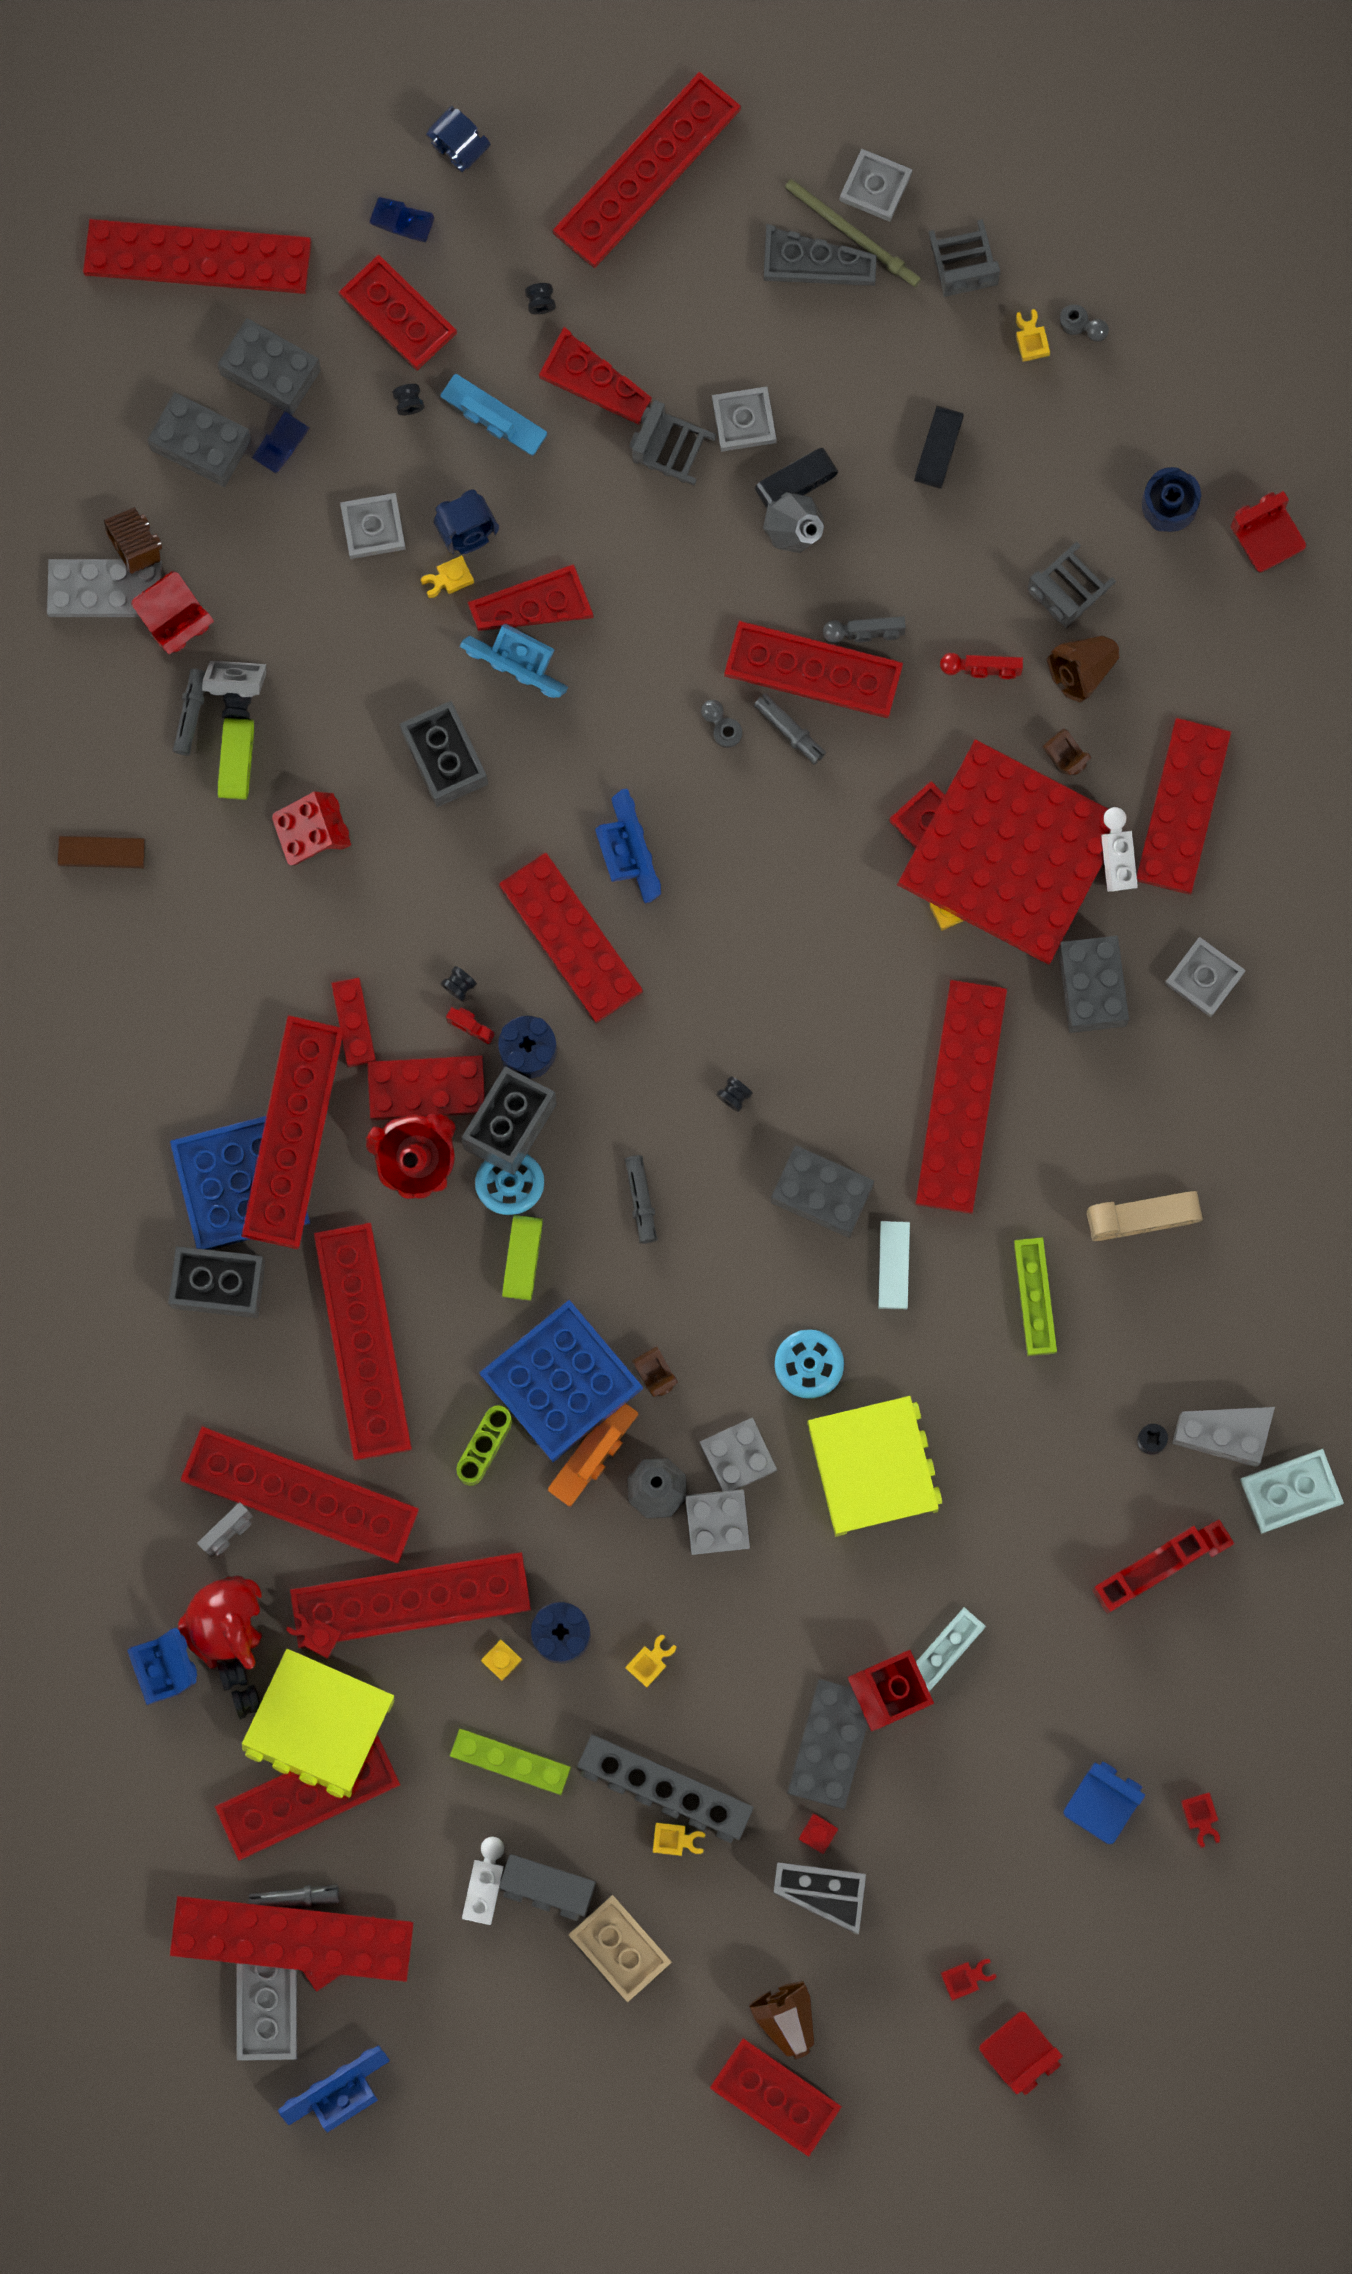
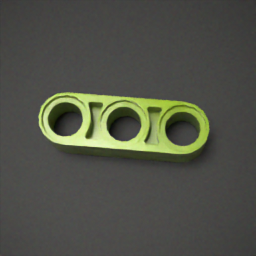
[218,718,254,800]
[502,1215,543,1301]
[456,1405,512,1486]

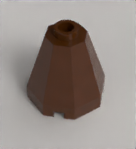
[1047,635,1120,703]
[749,1981,814,2059]

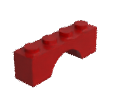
[1092,1526,1210,1615]

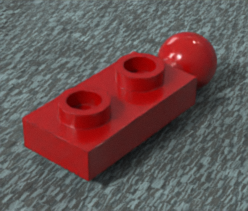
[940,653,1023,680]

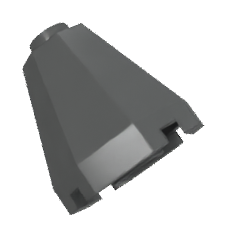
[763,492,824,553]
[627,1458,687,1519]

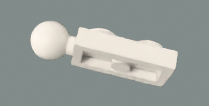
[1101,807,1138,891]
[462,1837,504,1925]

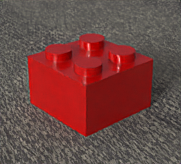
[847,1649,934,1732]

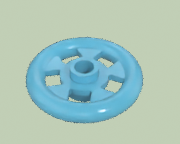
[475,1154,544,1215]
[775,1330,844,1399]

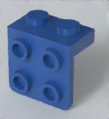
[127,1628,197,1705]
[1063,1761,1145,1844]

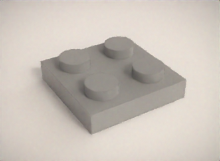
[839,149,913,222]
[712,387,777,452]
[340,493,406,559]
[202,661,266,697]
[1165,937,1246,1017]
[700,1417,777,1491]
[685,1489,750,1555]
[197,1502,253,1557]

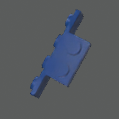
[595,788,661,903]
[278,2046,390,2133]

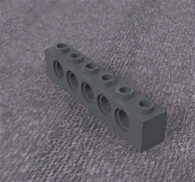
[577,1734,754,1843]

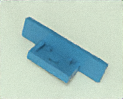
[441,374,547,456]
[460,624,568,698]

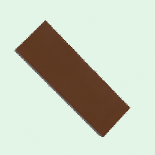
[58,836,146,869]

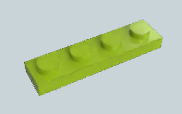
[1014,1237,1057,1356]
[450,1728,571,1795]

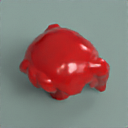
[366,1114,456,1199]
[178,1575,262,1670]

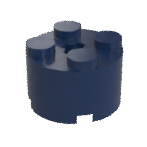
[426,105,491,173]
[1142,467,1201,532]
[434,489,499,555]
[498,1016,557,1079]
[531,1602,591,1664]

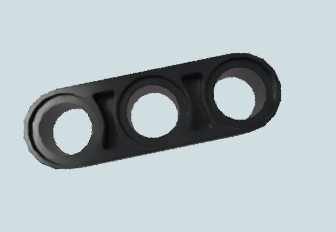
[914,406,964,489]
[754,448,839,508]

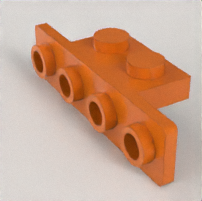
[548,1403,638,1507]

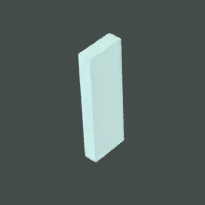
[878,1221,910,1310]
[916,1607,986,1692]

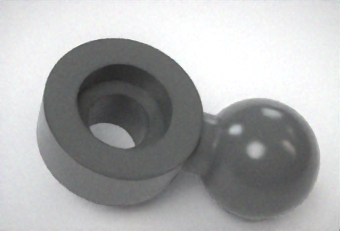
[1060,305,1109,342]
[701,700,742,748]

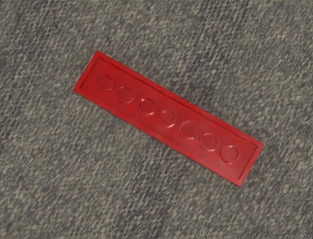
[553,71,741,269]
[83,219,312,294]
[915,980,1007,1214]
[241,1015,344,1250]
[314,1223,412,1461]
[180,1426,419,1564]
[290,1552,531,1649]
[170,1896,414,1982]

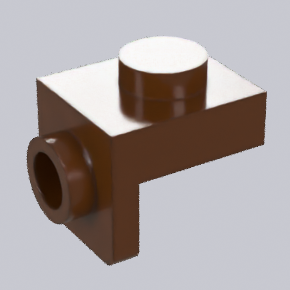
[1042,729,1092,775]
[632,1346,678,1397]

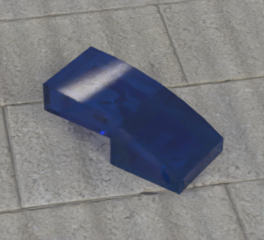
[369,197,435,242]
[252,412,310,473]

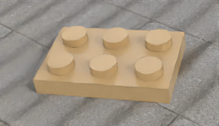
[569,1895,672,2003]

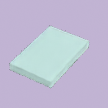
[1240,1449,1344,1534]

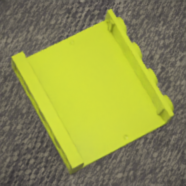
[808,1396,942,1537]
[242,1649,394,1798]

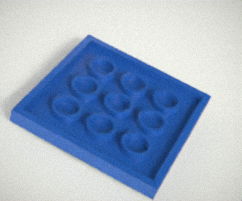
[170,1116,311,1250]
[479,1300,643,1462]

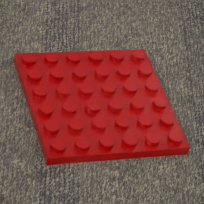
[897,739,1111,965]

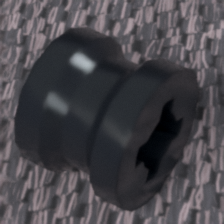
[525,283,556,314]
[392,383,425,416]
[222,693,252,719]
[441,966,477,1002]
[716,1076,753,1112]
[1137,1423,1168,1455]
[217,1658,248,1691]
[231,1685,261,1720]

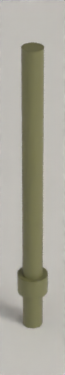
[785,179,921,287]

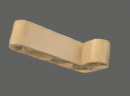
[1087,1191,1203,1241]

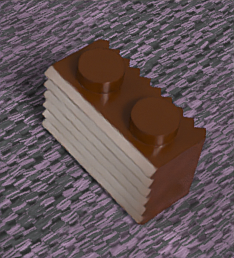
[104,507,162,574]

